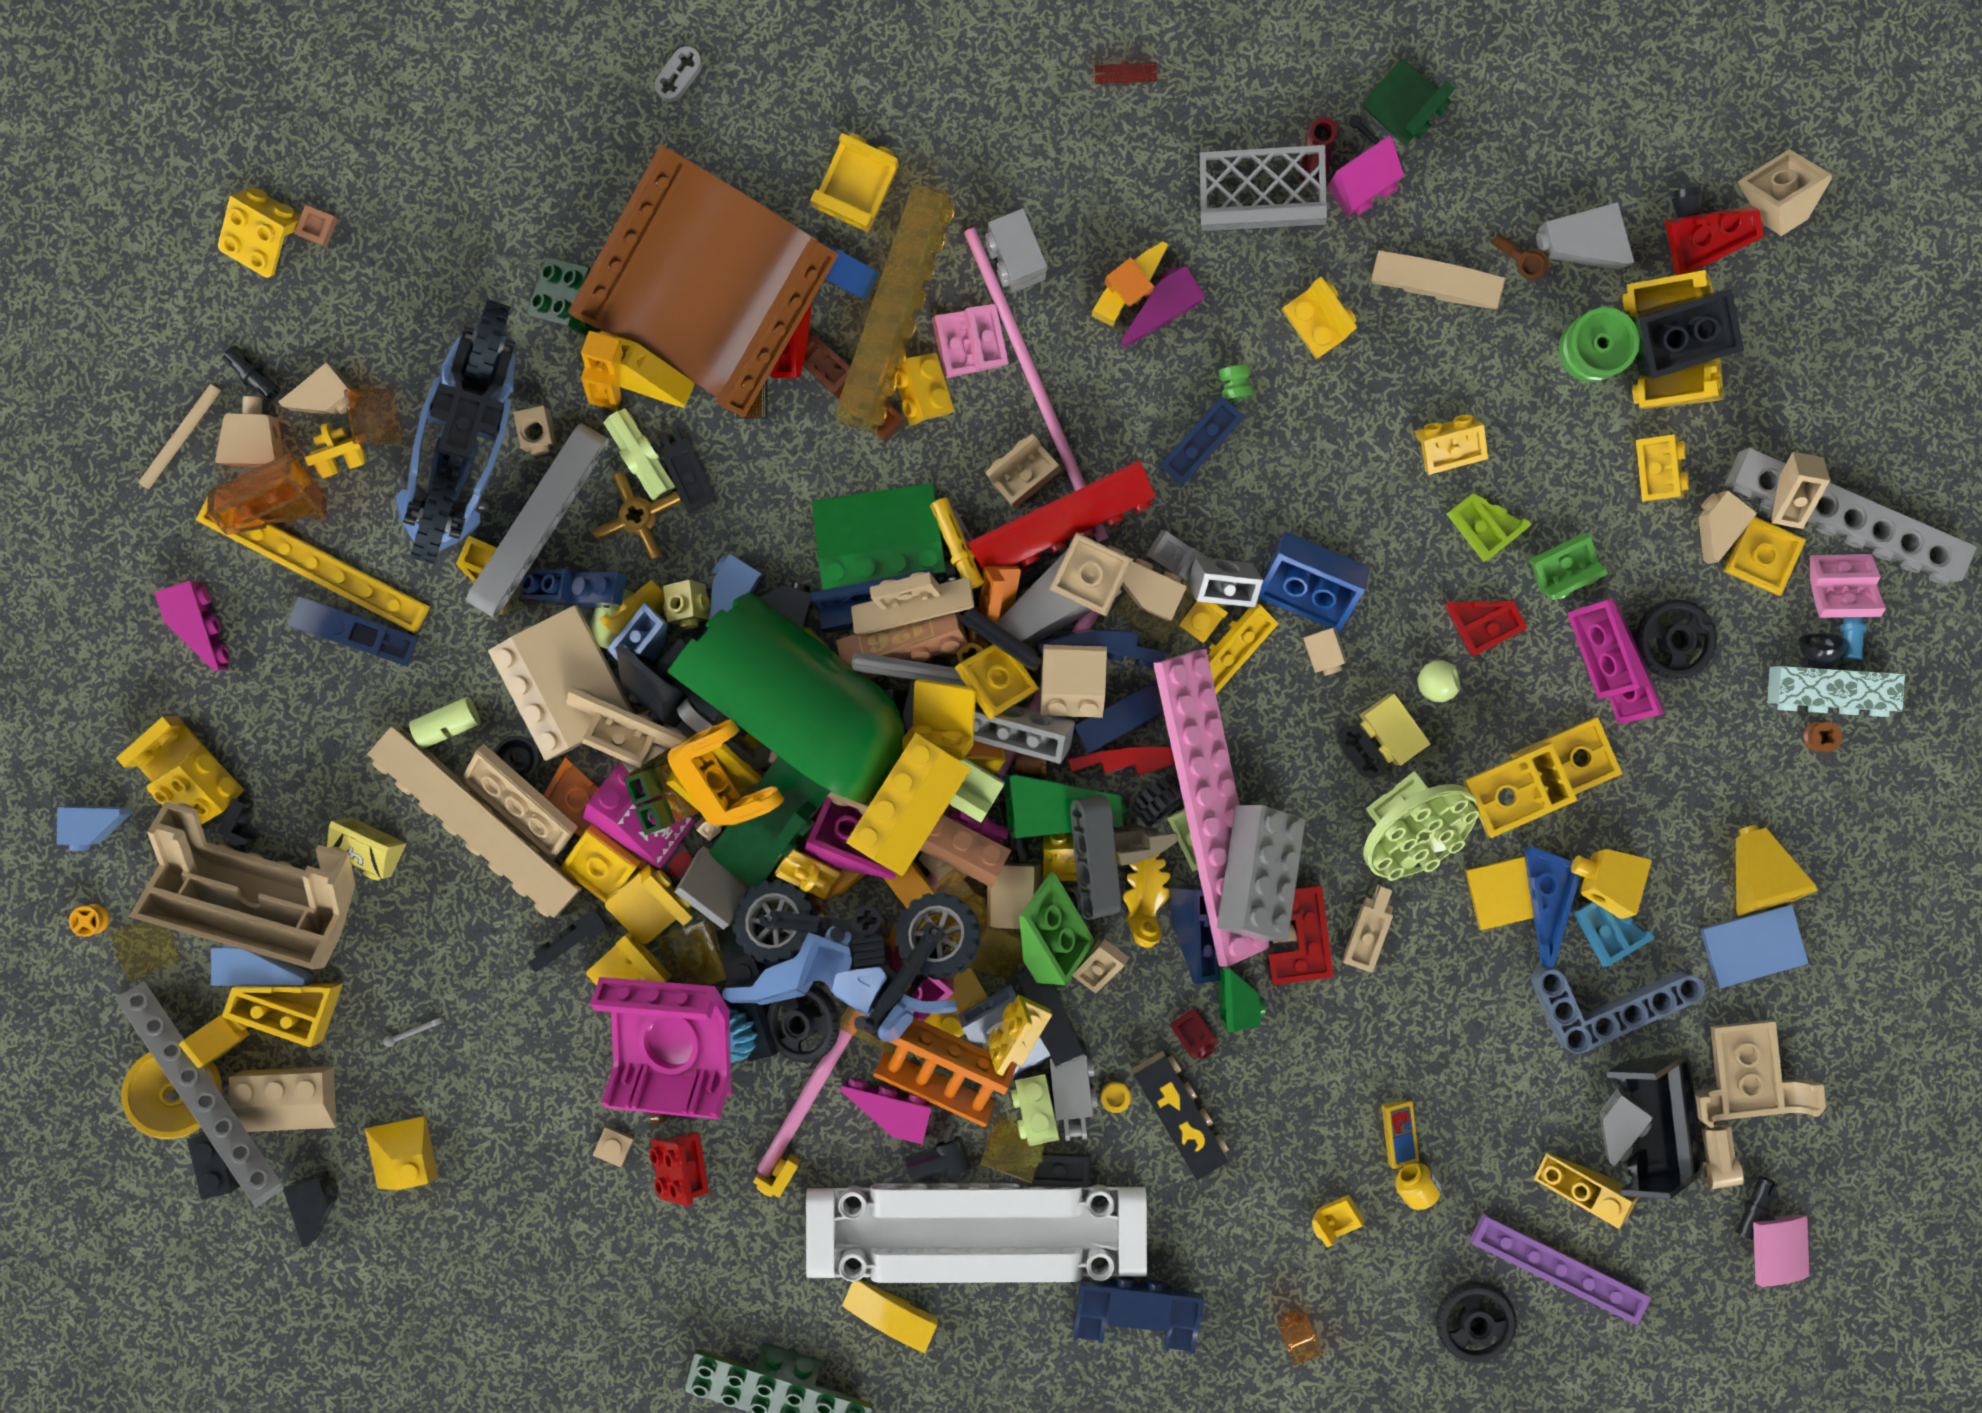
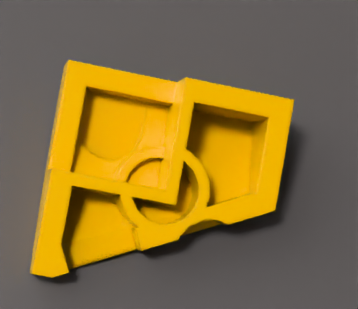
[599,580,665,635]

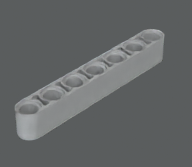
[466,423,609,618]

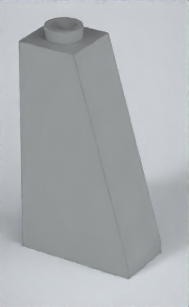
[998,549,1122,647]

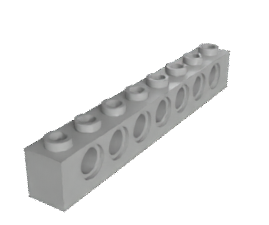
[1725,448,1977,585]
[115,981,284,1208]

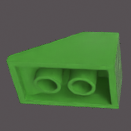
[1019,872,1095,985]

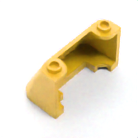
[1623,270,1724,409]

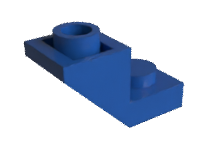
[821,242,880,301]

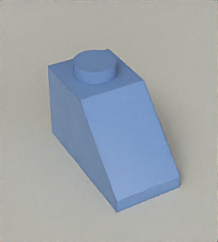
[607,603,667,661]
[57,806,132,851]

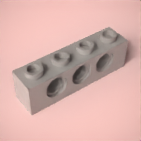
[974,701,1075,764]

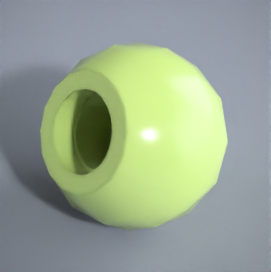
[1417,660,1460,702]

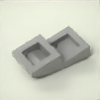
[1146,530,1208,582]

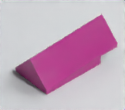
[1567,597,1665,725]

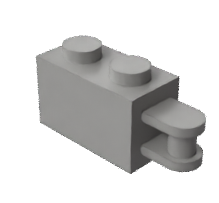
[1049,1050,1098,1141]

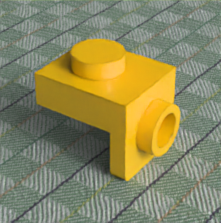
[1312,1195,1365,1247]

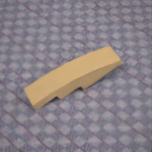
[1371,250,1505,310]

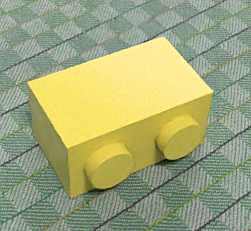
[1359,694,1431,766]

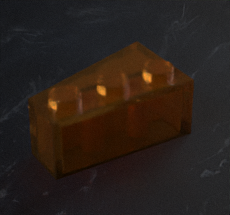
[206,452,327,535]

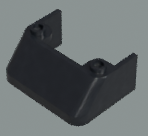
[1606,1055,1702,1200]

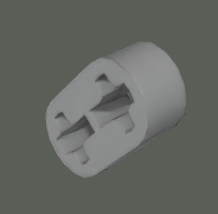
[655,46,702,102]

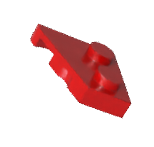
[1443,601,1528,657]

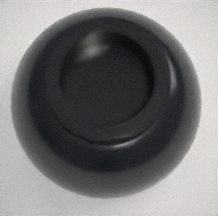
[1799,633,1848,669]
[494,736,539,779]

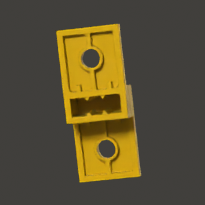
[1463,717,1623,838]

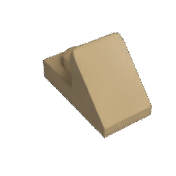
[1072,939,1129,993]

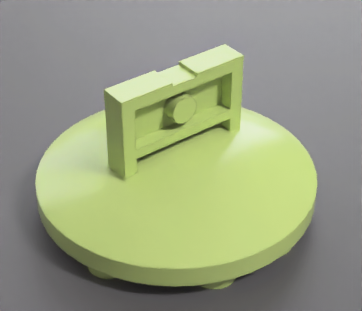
[1363,771,1479,881]

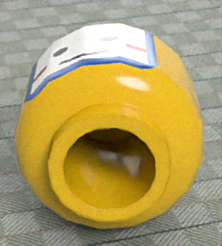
[1395,1163,1441,1210]

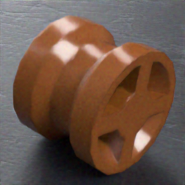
[1803,721,1843,752]

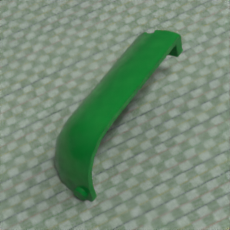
[667,592,905,802]

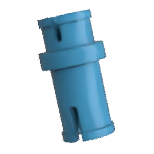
[1840,617,1867,661]

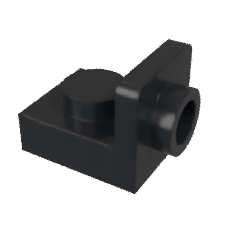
[217,797,257,847]

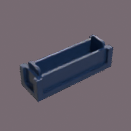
[1158,396,1245,489]

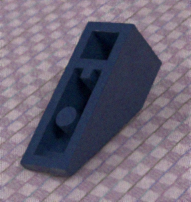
[1170,885,1221,984]

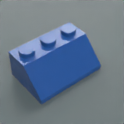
[1258,531,1370,632]

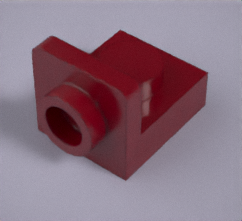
[1169,1008,1219,1060]

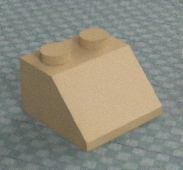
[1040,645,1107,718]

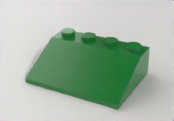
[812,483,946,590]

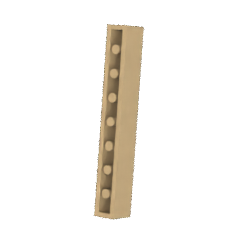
[367,726,584,918]

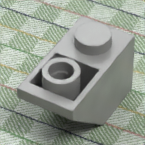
[1599,1088,1653,1166]

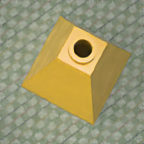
[1736,824,1817,916]

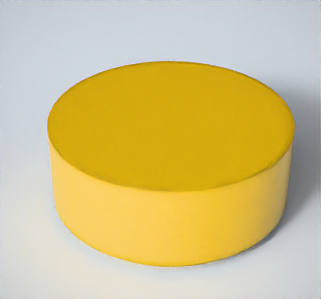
[1100,1081,1131,1113]

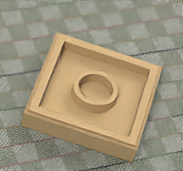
[1049,533,1133,617]

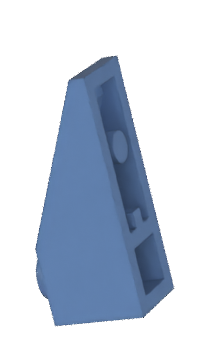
[708,554,764,630]
[211,944,314,986]

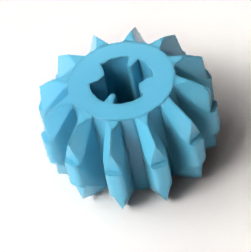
[729,1009,758,1063]

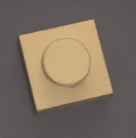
[593,1125,635,1167]

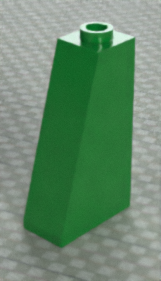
[1002,775,1126,838]

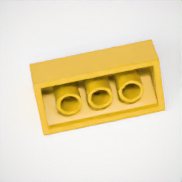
[846,733,971,877]

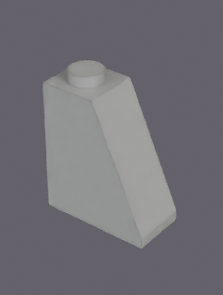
[1536,202,1634,270]

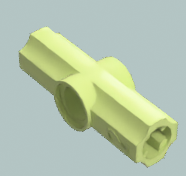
[603,408,676,501]

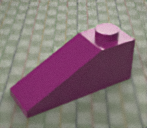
[1120,265,1205,350]

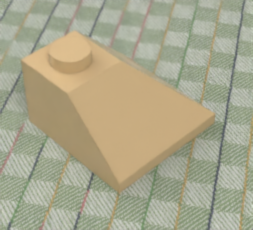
[1737,149,1832,236]

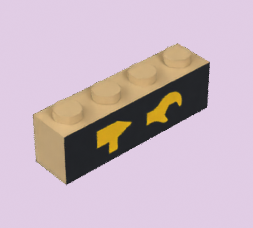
[1131,1050,1229,1180]

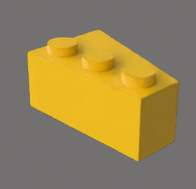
[222,983,343,1047]

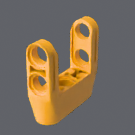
[668,719,784,825]
[826,861,938,951]

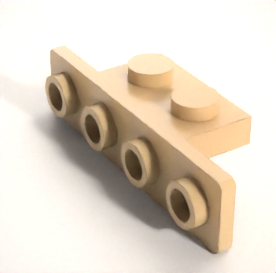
[851,572,974,636]
[566,687,688,768]

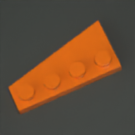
[543,757,648,869]

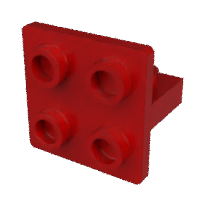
[649,1132,709,1206]

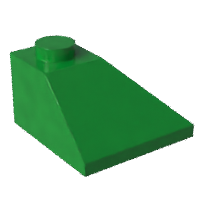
[1218,966,1265,1033]

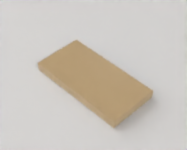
[461,744,578,861]

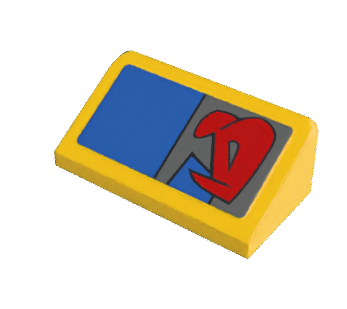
[1382,1100,1419,1169]

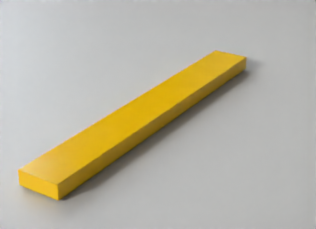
[196,493,430,634]

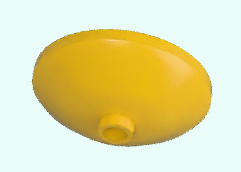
[121,1052,222,1139]

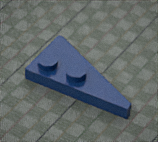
[1524,846,1580,968]

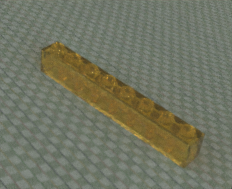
[834,183,955,434]

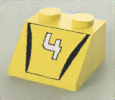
[327,817,407,881]

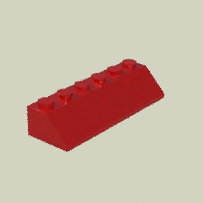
[968,461,1156,570]

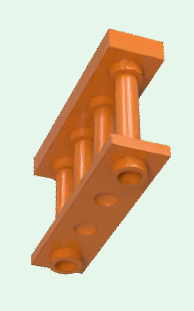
[873,1017,1017,1127]

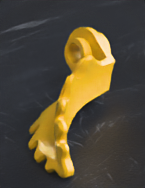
[1123,853,1171,948]

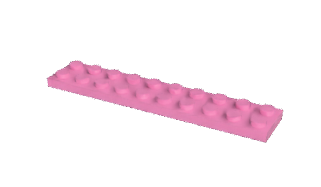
[1153,649,1270,967]

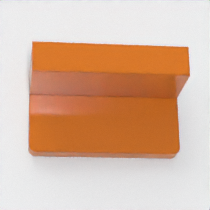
[978,566,1021,625]

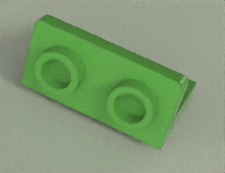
[1530,533,1608,600]

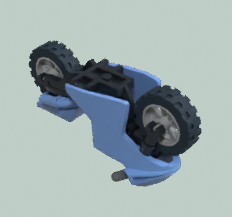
[396,299,516,565]

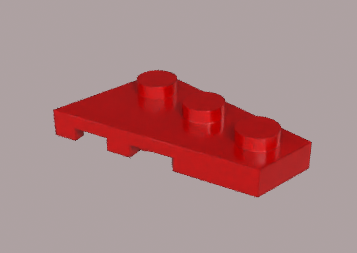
[1665,206,1764,275]

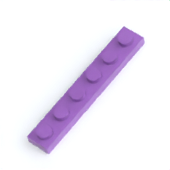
[1470,1213,1651,1325]

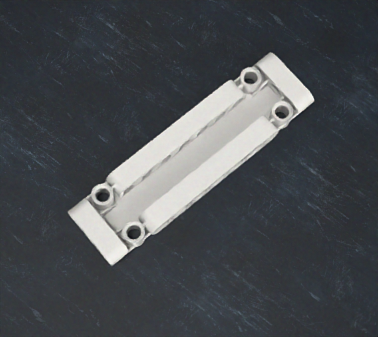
[806,1183,1147,1283]

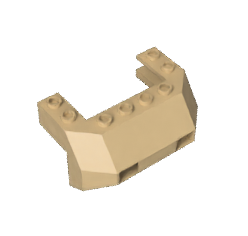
[129,801,355,970]

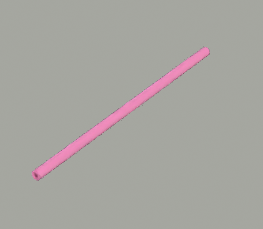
[964,228,1109,543]

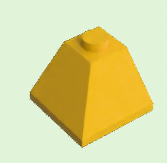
[365,1116,438,1190]

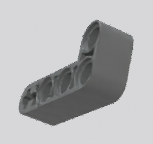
[1065,795,1121,920]

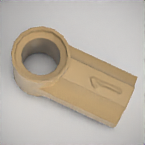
[1701,1124,1744,1189]

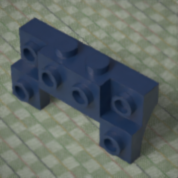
[1072,1277,1204,1354]

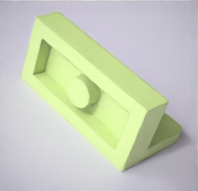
[949,758,1005,823]

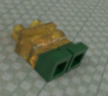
[624,763,699,835]

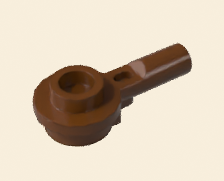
[1491,233,1549,280]

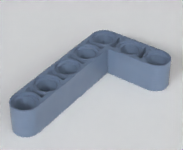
[1531,966,1705,1054]

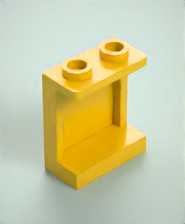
[810,133,899,233]

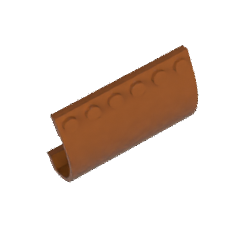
[568,144,839,417]

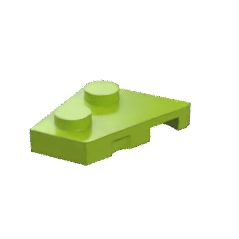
[1446,493,1532,562]

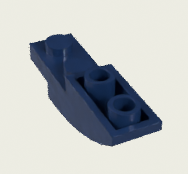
[519,569,627,608]
[287,597,419,667]
[1036,629,1166,668]

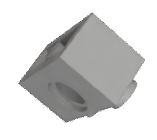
[1187,557,1263,607]

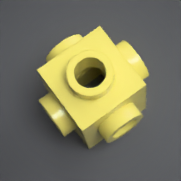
[663,580,710,629]

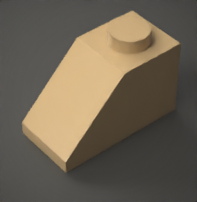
[279,363,359,415]
[1771,452,1830,529]
[1698,490,1757,564]

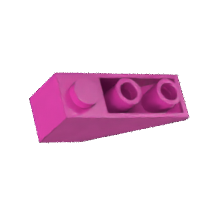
[154,581,230,671]
[840,1078,932,1144]

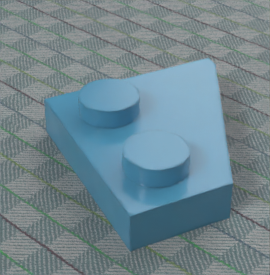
[1573,901,1655,967]

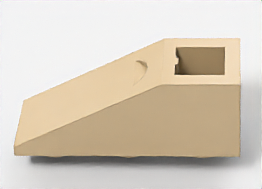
[1108,545,1187,621]

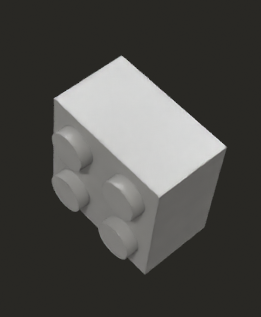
[985,208,1047,293]

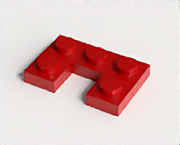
[1267,885,1334,985]

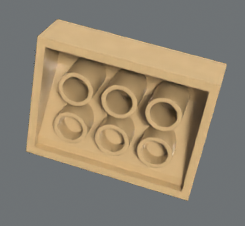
[488,605,634,761]

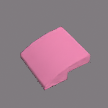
[932,304,1009,378]
[1810,554,1886,618]
[1753,1215,1810,1287]

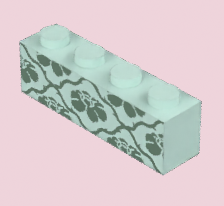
[1767,666,1905,717]

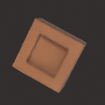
[294,205,338,248]

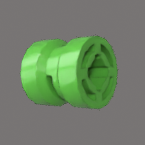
[1218,365,1254,402]

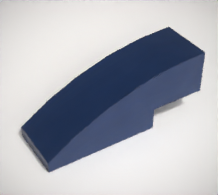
[1074,682,1164,753]

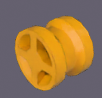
[69,904,110,937]

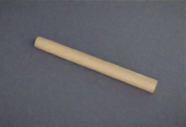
[138,383,222,489]

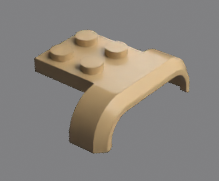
[1695,1020,1826,1128]

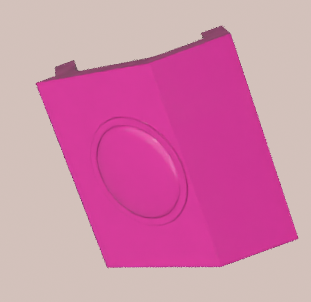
[590,977,732,1120]

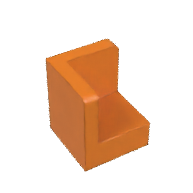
[1104,257,1154,306]

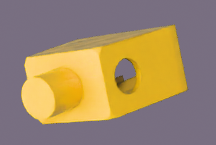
[1571,849,1652,919]

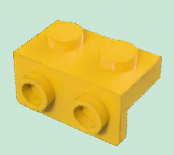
[892,353,955,426]

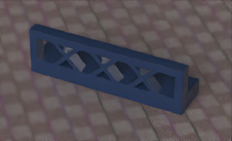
[811,569,940,633]

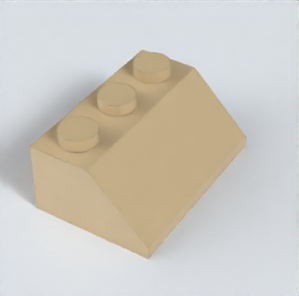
[229,1066,337,1132]

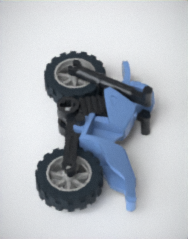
[722,880,982,1042]

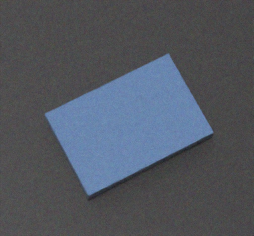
[1700,904,1809,988]

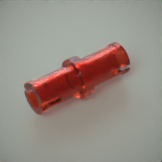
[1095,60,1157,86]

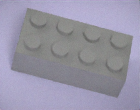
[1217,805,1305,942]

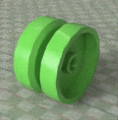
[1558,307,1640,383]

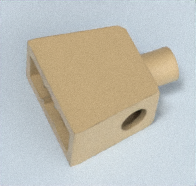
[215,396,285,468]

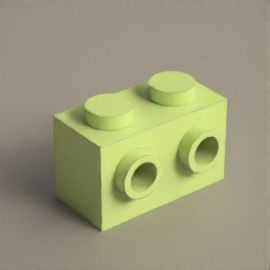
[1011,1074,1060,1146]

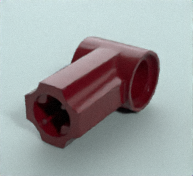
[1298,117,1338,183]

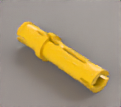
[930,498,984,589]

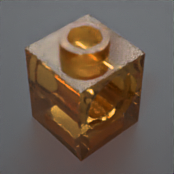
[1276,1310,1323,1366]

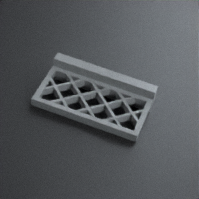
[1200,145,1327,231]

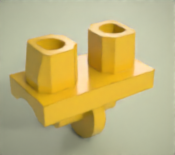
[304,423,367,478]
[775,849,840,900]

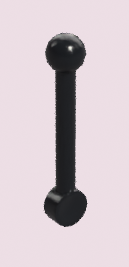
[1349,115,1400,158]

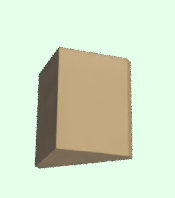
[987,863,1042,929]

